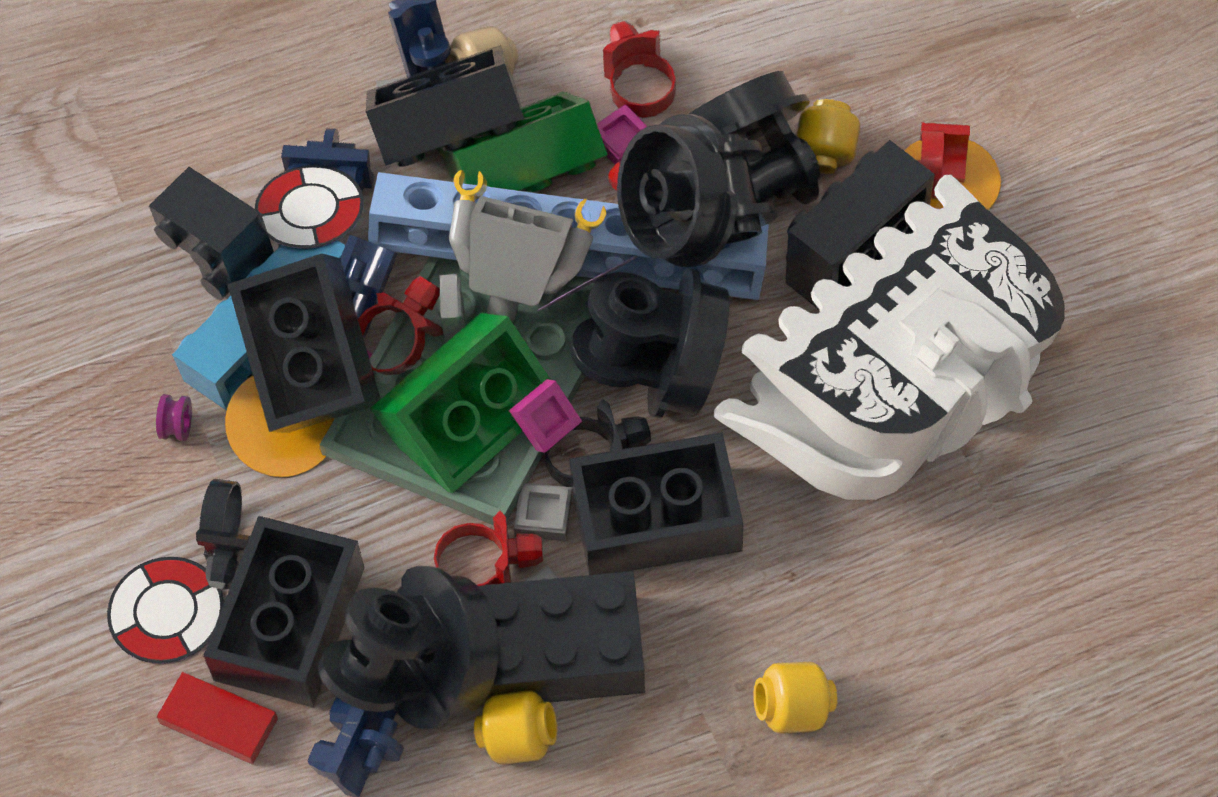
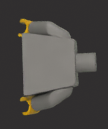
[449,170,606,321]

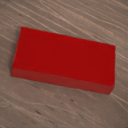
[156,672,278,765]

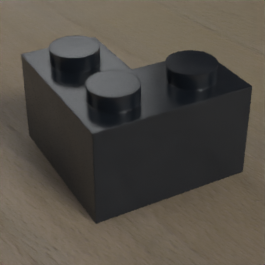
[149,167,274,301]

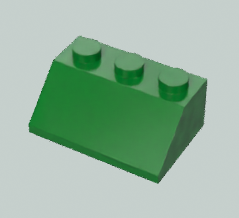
[437,91,607,192]
[370,313,551,493]

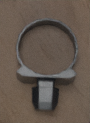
[545,398,651,487]
[196,479,250,590]

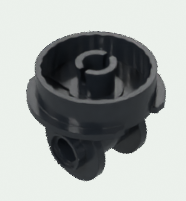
[689,71,821,205]
[617,114,778,267]
[570,268,730,418]
[319,566,499,729]

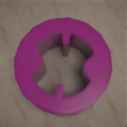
[156,394,192,441]

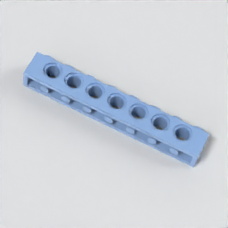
[368,172,769,300]

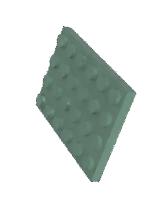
[319,257,595,525]

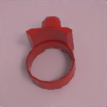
[603,21,676,118]
[918,122,970,200]
[358,276,444,375]
[434,510,543,586]

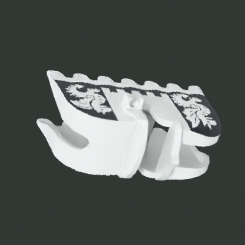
[714,175,1065,500]

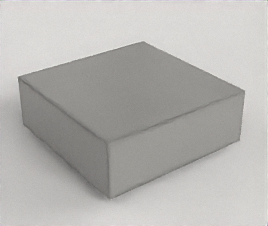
[439,274,464,343]
[514,483,572,541]

